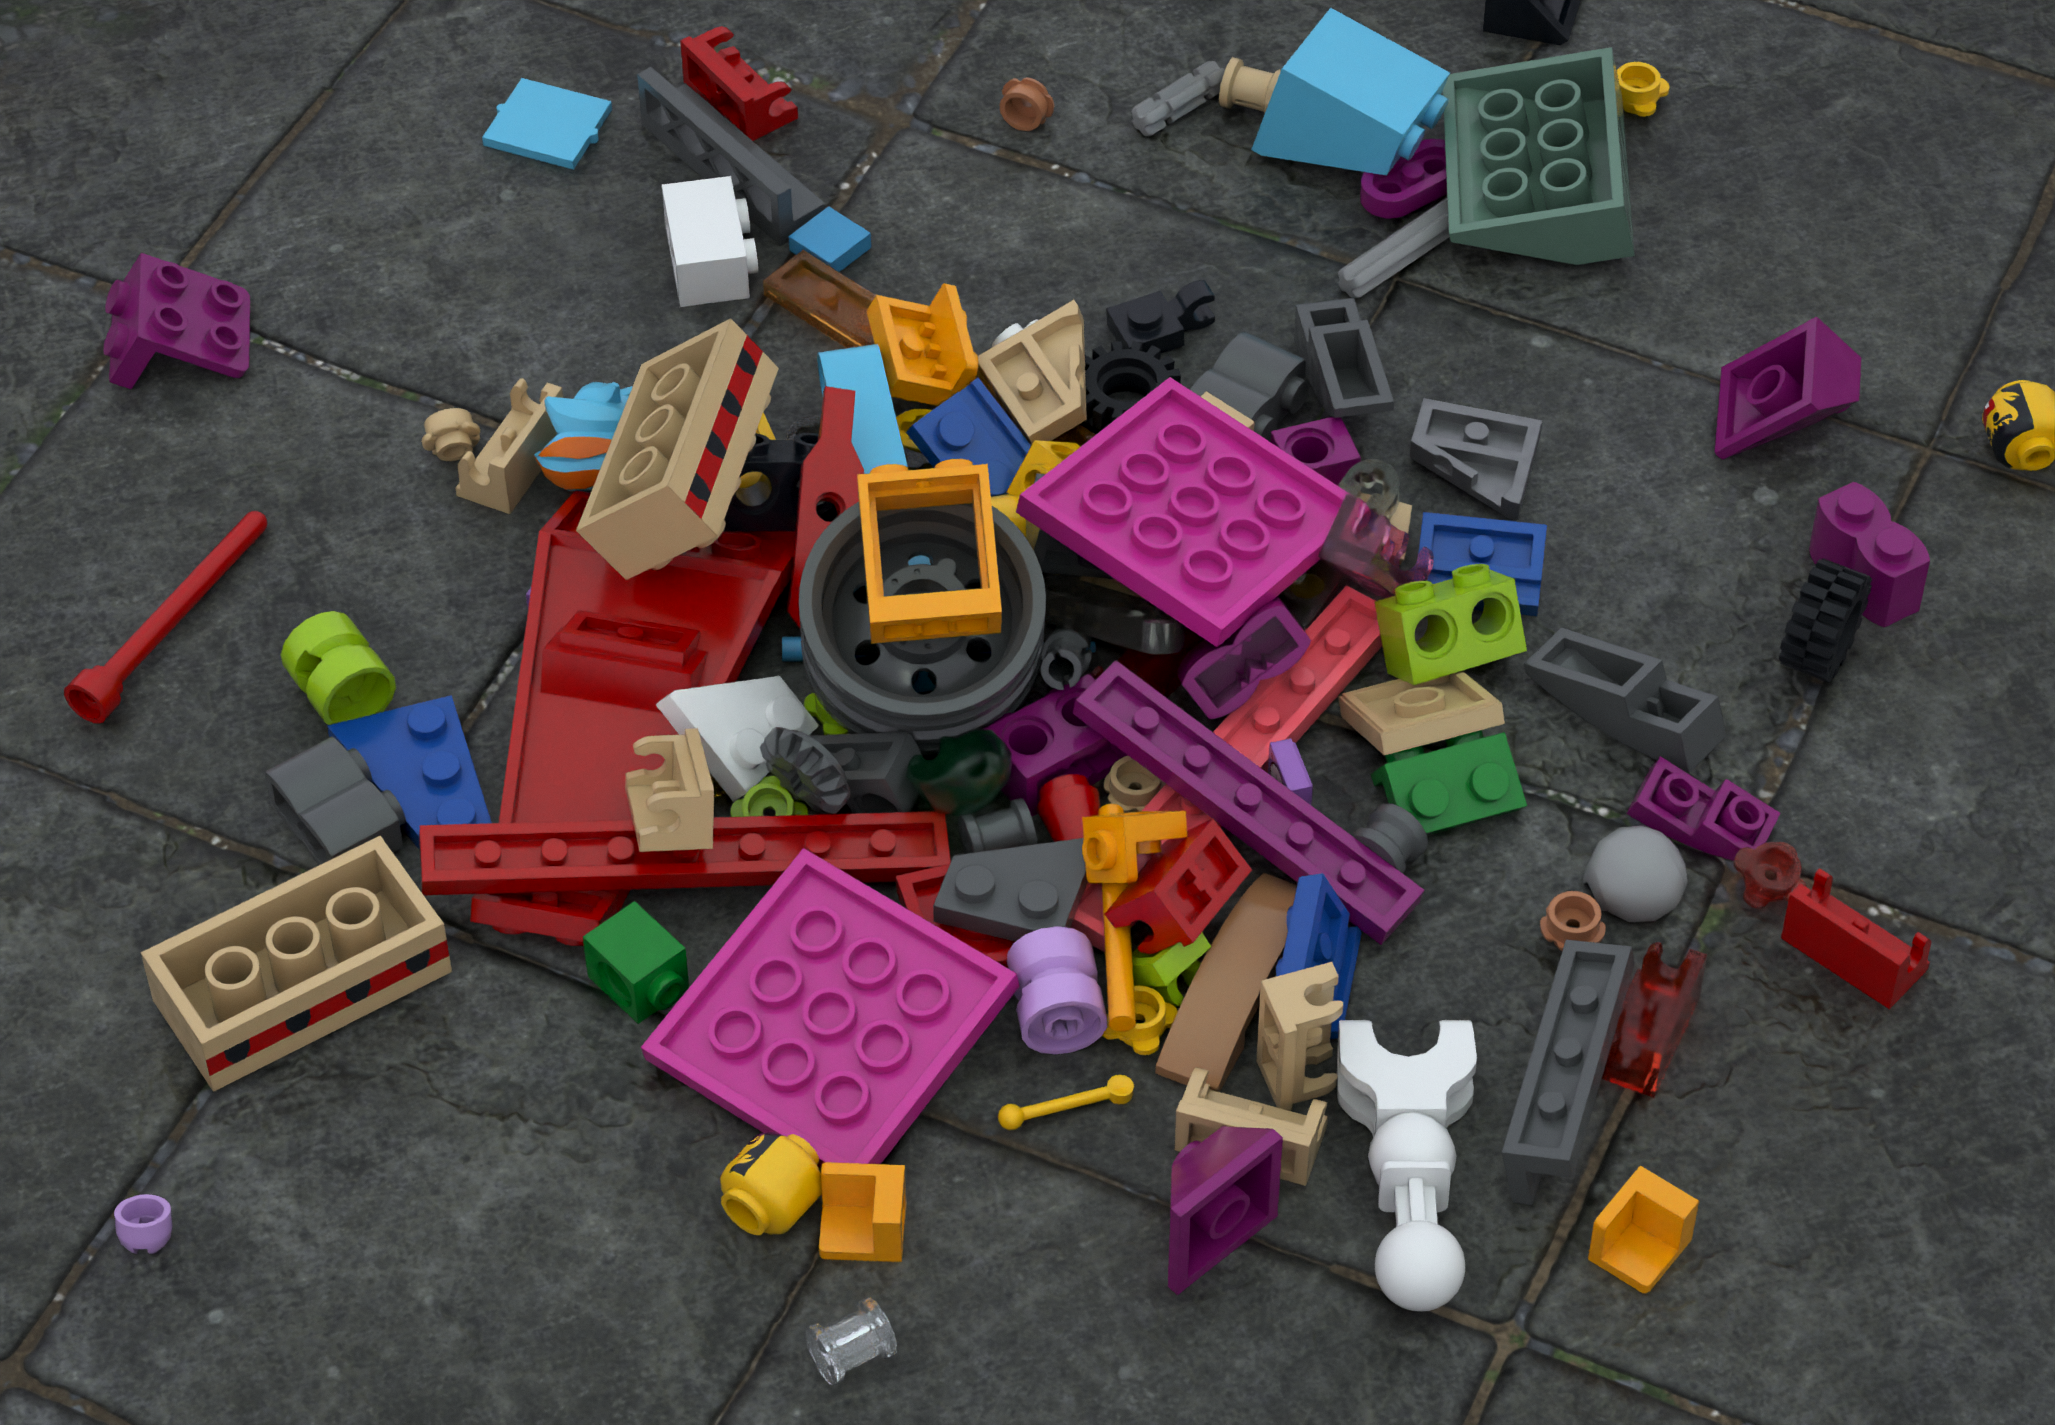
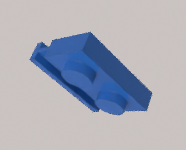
[906,378,1031,497]
[1415,512,1547,616]
[1276,873,1362,1039]

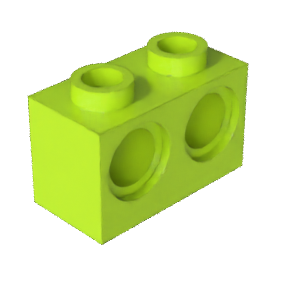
[1374,564,1527,685]

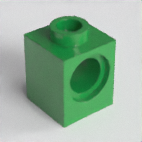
[583,901,689,1024]

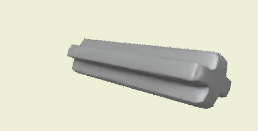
[1338,198,1450,299]

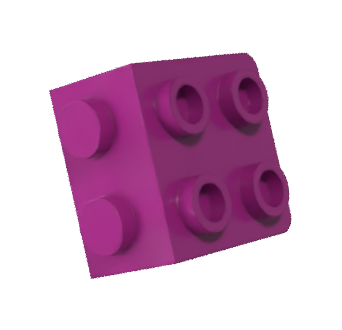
[103,253,250,389]

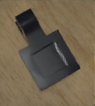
[1106,280,1215,353]

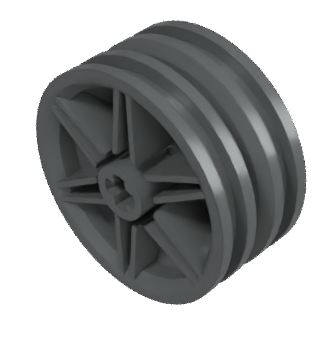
[799,502,1046,755]

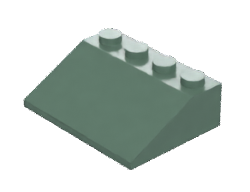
[1443,47,1635,265]

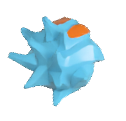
[534,382,633,492]

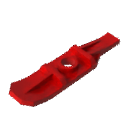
[787,386,864,629]

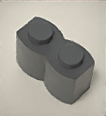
[1190,331,1309,442]
[265,736,406,865]

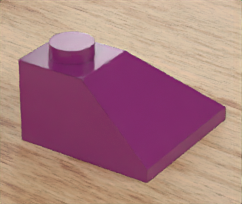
[1715,317,1862,460]
[1168,1126,1283,1295]

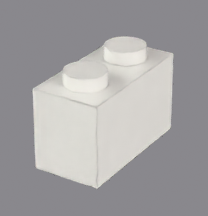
[662,176,758,307]

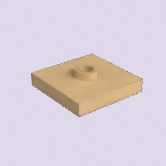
[1338,671,1505,755]

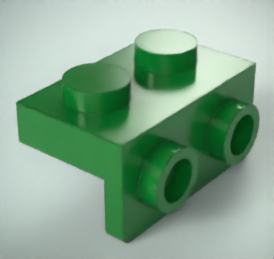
[1371,730,1527,835]

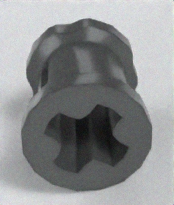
[958,798,1038,854]

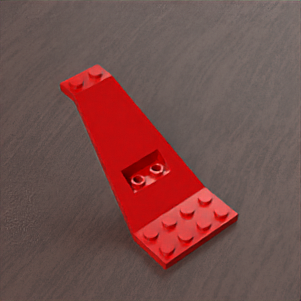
[470,490,796,946]

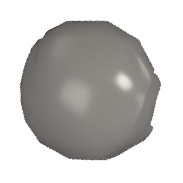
[1583,825,1688,922]

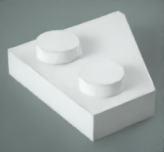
[656,676,819,802]

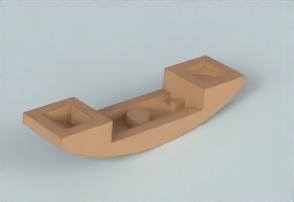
[1155,873,1297,1092]

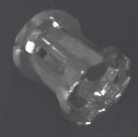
[804,1297,897,1385]

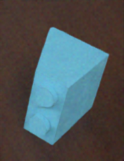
[1251,8,1450,176]

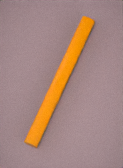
[1098,804,1136,1032]

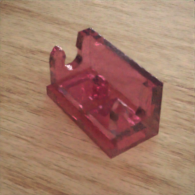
[1318,494,1434,598]

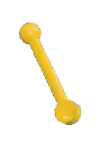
[998,1075,1134,1130]

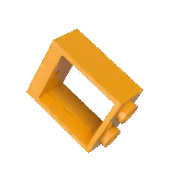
[857,459,1002,644]

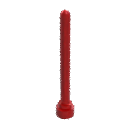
[64,511,268,724]

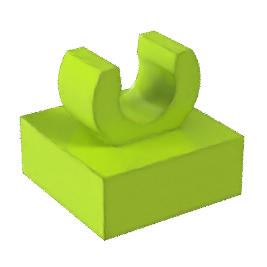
[1132,932,1211,1007]

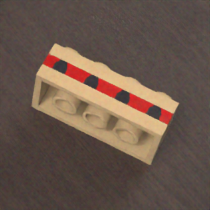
[576,318,779,580]
[141,836,452,1092]

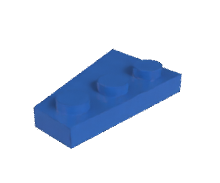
[327,695,492,850]

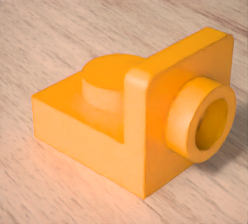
[1082,811,1187,883]

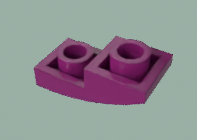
[1626,756,1781,865]

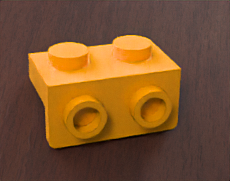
[866,283,978,406]

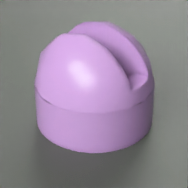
[114,1194,172,1254]

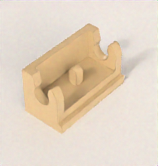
[456,378,563,514]
[625,728,714,852]
[1256,962,1343,1111]
[1175,1067,1328,1186]

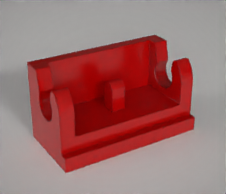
[680,26,798,141]
[1104,818,1252,954]
[1781,868,1931,1009]

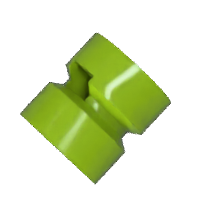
[281,611,396,725]

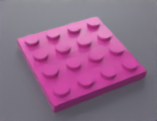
[1016,377,1368,647]
[641,848,1020,1169]

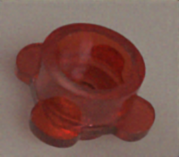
[1734,842,1807,909]

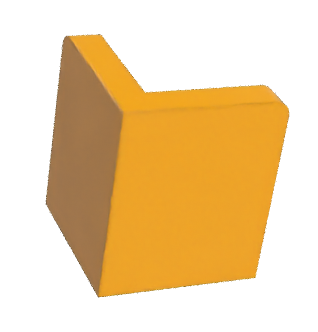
[819,1162,907,1262]
[1588,1165,1699,1293]

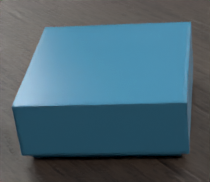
[789,206,871,278]

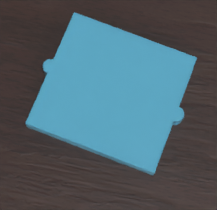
[482,78,612,170]

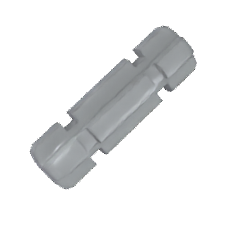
[1131,61,1225,136]

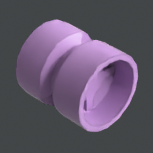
[1007,926,1107,1054]

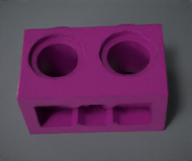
[983,674,1128,817]

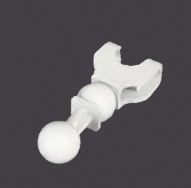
[1337,1020,1477,1312]

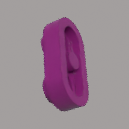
[1360,139,1447,219]

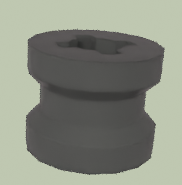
[1352,804,1428,874]

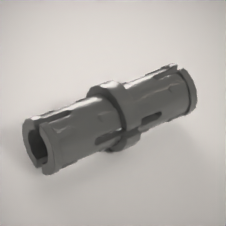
[1041,620,1092,690]

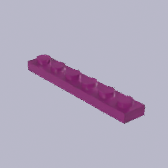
[1072,660,1425,945]

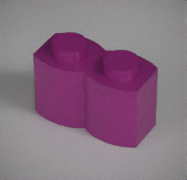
[1809,482,1930,628]
[1177,596,1311,719]

